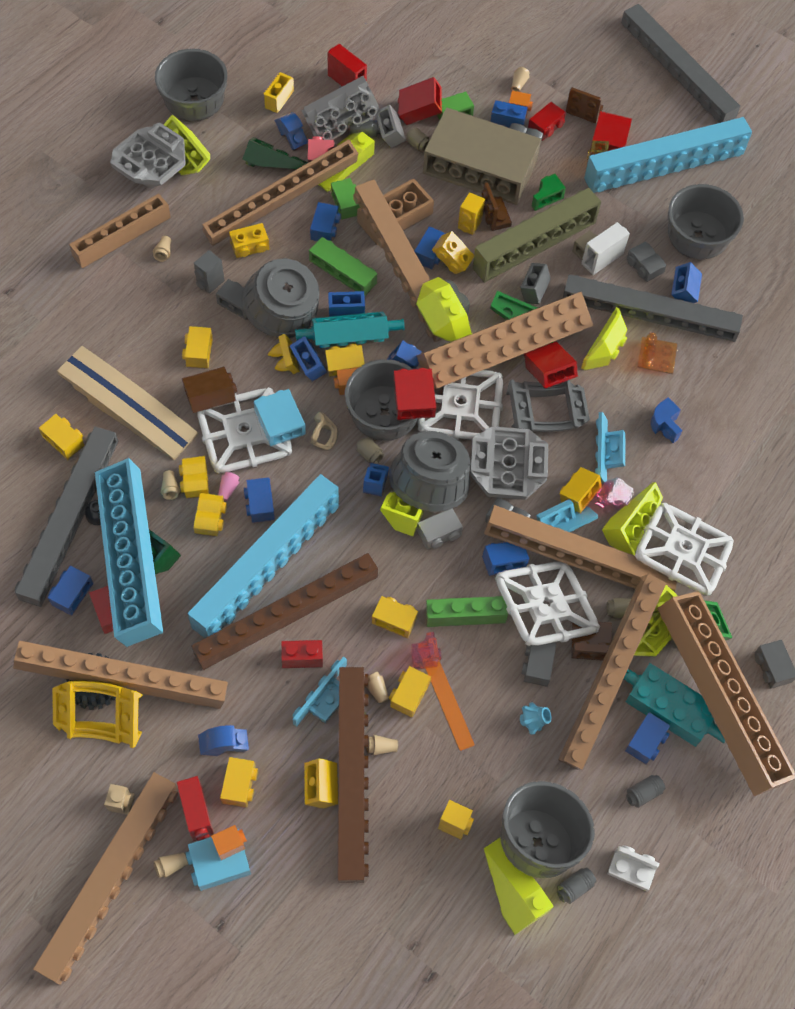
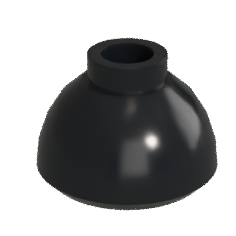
[85,499,101,525]

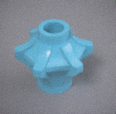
[520,702,552,735]

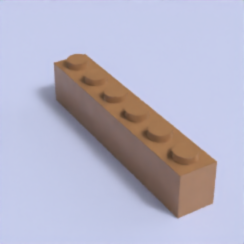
[69,193,171,268]

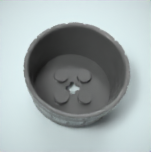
[155,48,227,121]
[668,184,744,259]
[242,258,320,338]
[345,359,417,441]
[389,431,471,512]
[500,781,595,878]

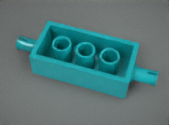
[295,311,405,348]
[623,663,726,747]

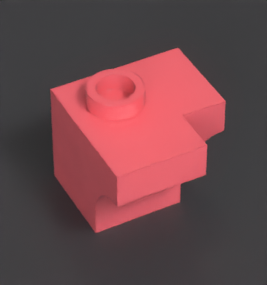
[308,136,334,162]

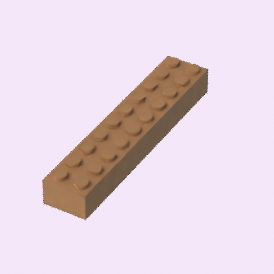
[416,292,593,389]
[657,591,795,797]

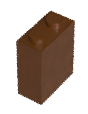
[182,367,238,413]

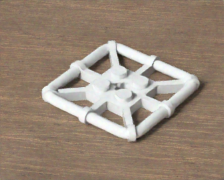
[417,370,503,440]
[197,387,292,474]
[635,503,734,596]
[495,562,600,646]

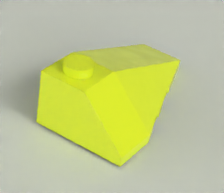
[318,132,375,192]
[380,492,424,536]

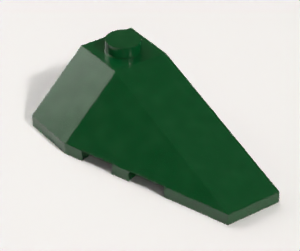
[242,137,309,169]
[149,529,181,574]

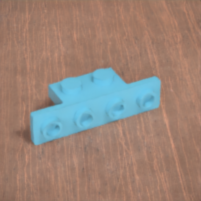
[595,412,625,485]
[536,499,598,532]
[292,657,347,727]

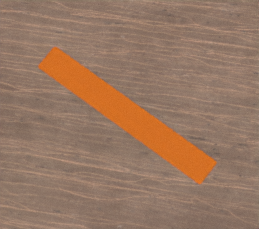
[416,640,475,751]

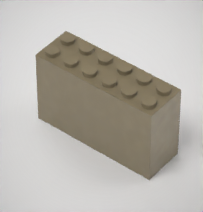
[423,107,541,205]

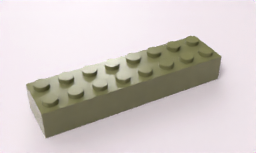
[473,188,601,283]

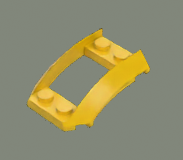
[52,681,143,748]

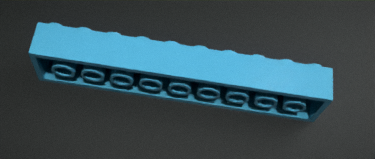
[584,117,752,193]
[95,458,163,647]
[187,474,339,638]

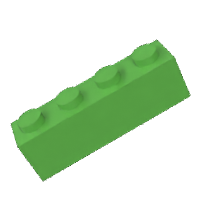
[309,237,377,296]
[425,596,508,627]

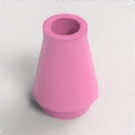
[218,472,239,502]

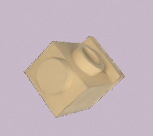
[104,784,135,815]

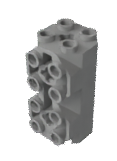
[301,76,379,140]

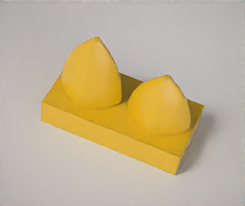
[268,334,300,374]

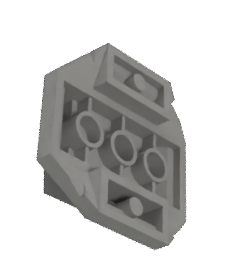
[110,122,186,189]
[470,426,548,500]

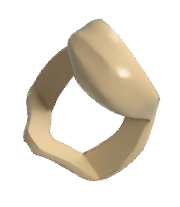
[311,412,338,450]

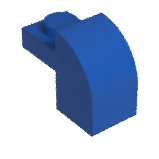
[274,112,308,150]
[651,397,682,443]
[363,463,389,497]
[198,725,249,756]

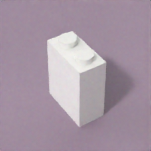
[582,222,630,275]

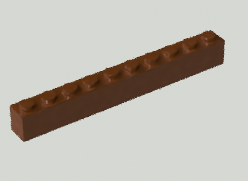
[191,553,378,670]
[338,667,369,883]

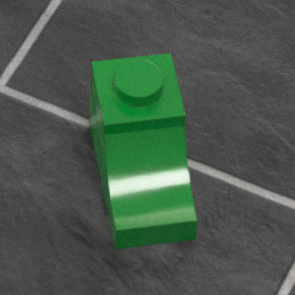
[531,174,566,211]

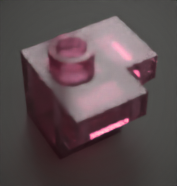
[595,477,635,509]
[411,632,441,669]

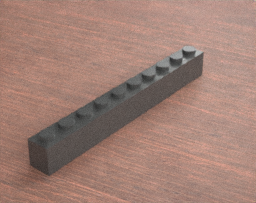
[621,4,740,123]
[563,274,743,342]
[15,427,119,607]

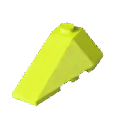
[602,482,663,556]
[484,838,554,935]

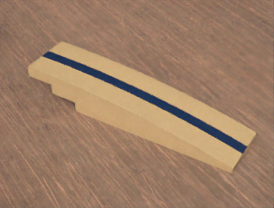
[57,346,198,460]

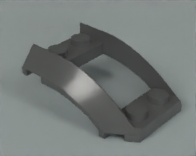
[506,379,590,432]

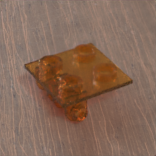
[637,332,677,374]

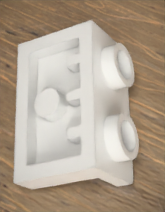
[607,845,659,891]

